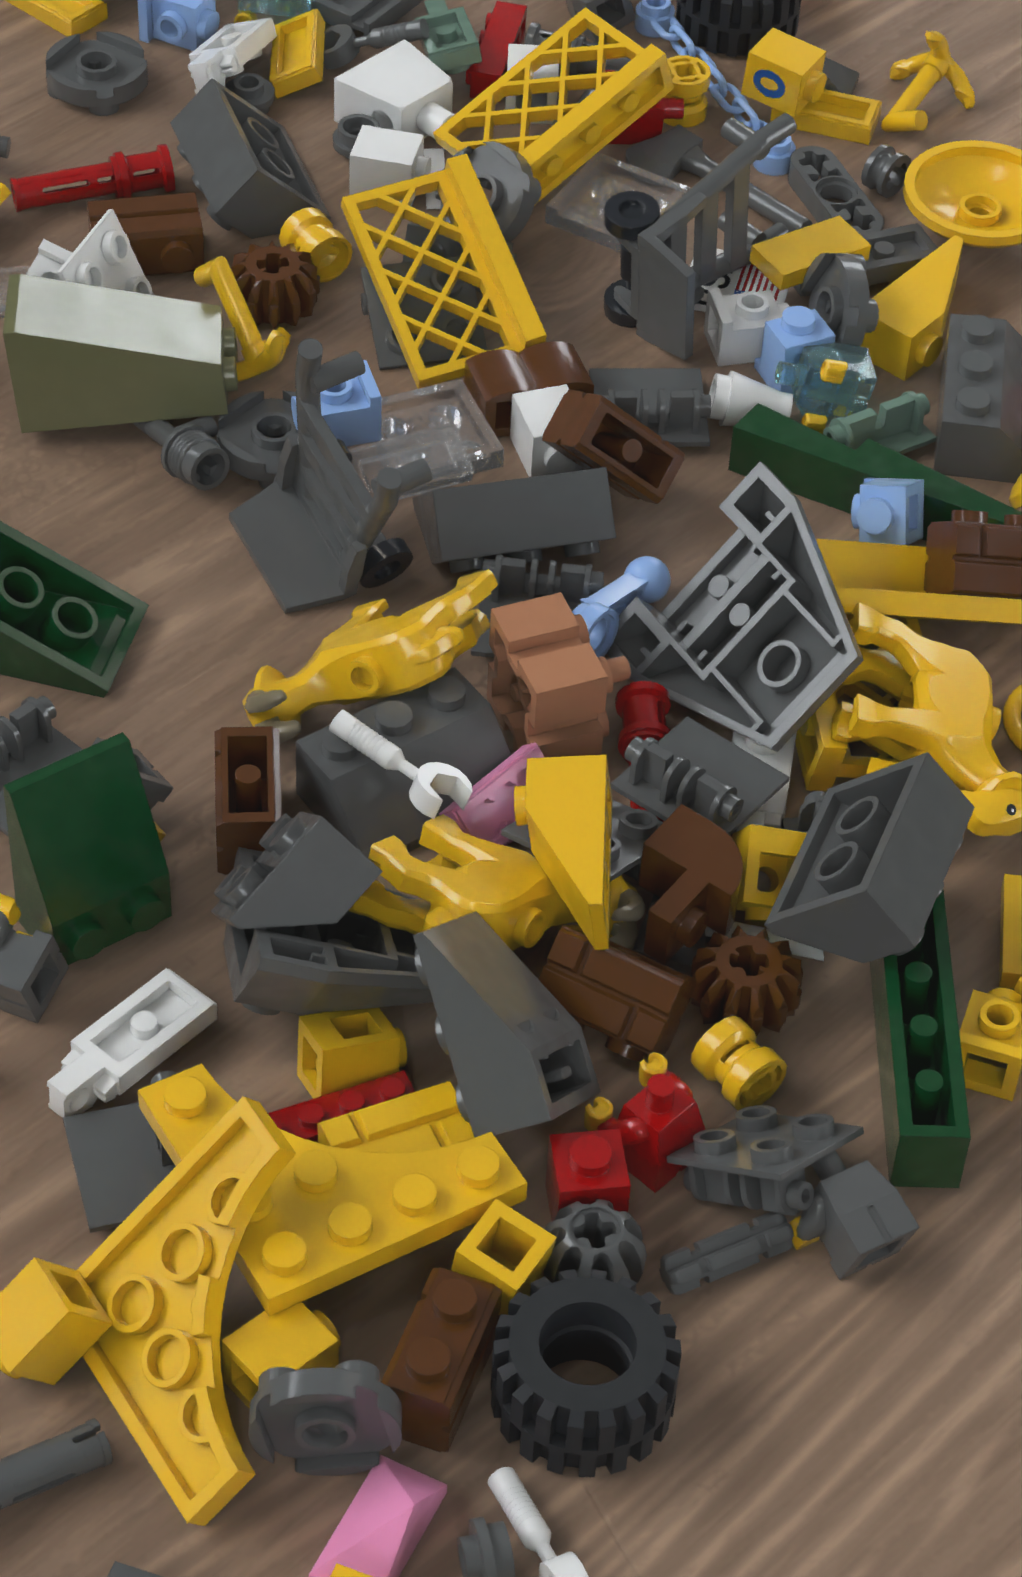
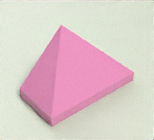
[309,1455,447,1577]

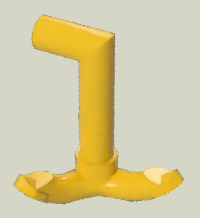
[881,31,975,132]
[193,256,291,382]

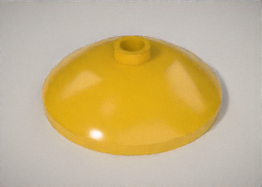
[903,140,1022,248]

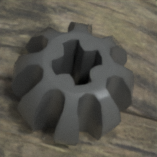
[544,1199,647,1283]

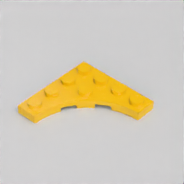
[138,1063,528,1317]
[77,1096,296,1526]

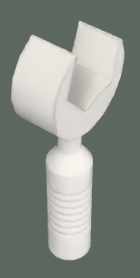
[329,709,473,819]
[488,1467,589,1577]

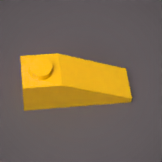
[856,235,964,381]
[514,754,612,950]

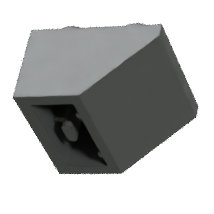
[211,811,383,929]

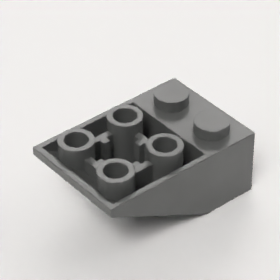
[413,912,601,1138]

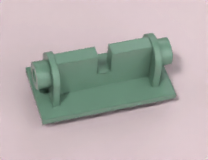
[823,391,937,454]

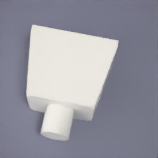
[334,40,455,139]

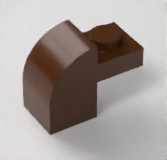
[638,804,743,965]

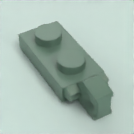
[415,0,482,74]

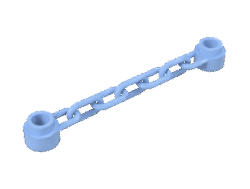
[634,0,796,176]

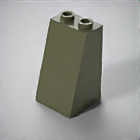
[3,274,238,433]

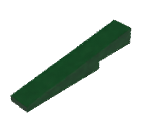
[728,403,1022,541]

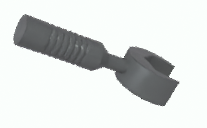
[324,18,429,70]

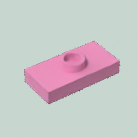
[439,742,544,846]

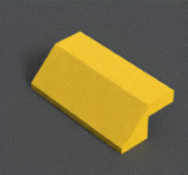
[815,538,1022,625]

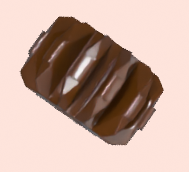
[230,241,320,330]
[691,925,803,1037]

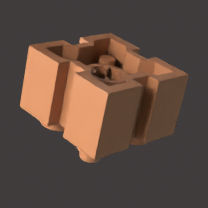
[487,592,631,757]

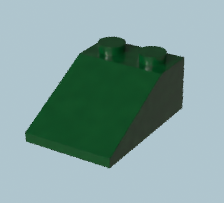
[0,521,149,698]
[3,732,172,965]

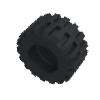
[675,0,801,57]
[490,1269,682,1477]

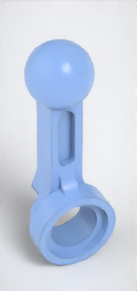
[572,556,671,657]

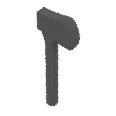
[626,125,812,232]

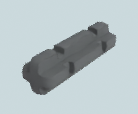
[659,1212,794,1295]

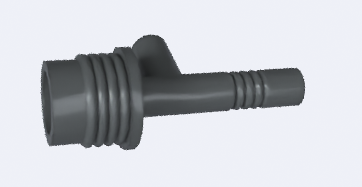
[132,416,230,491]

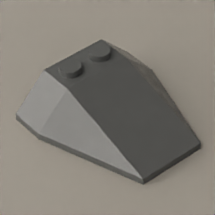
[607,461,864,752]
[223,847,433,1015]

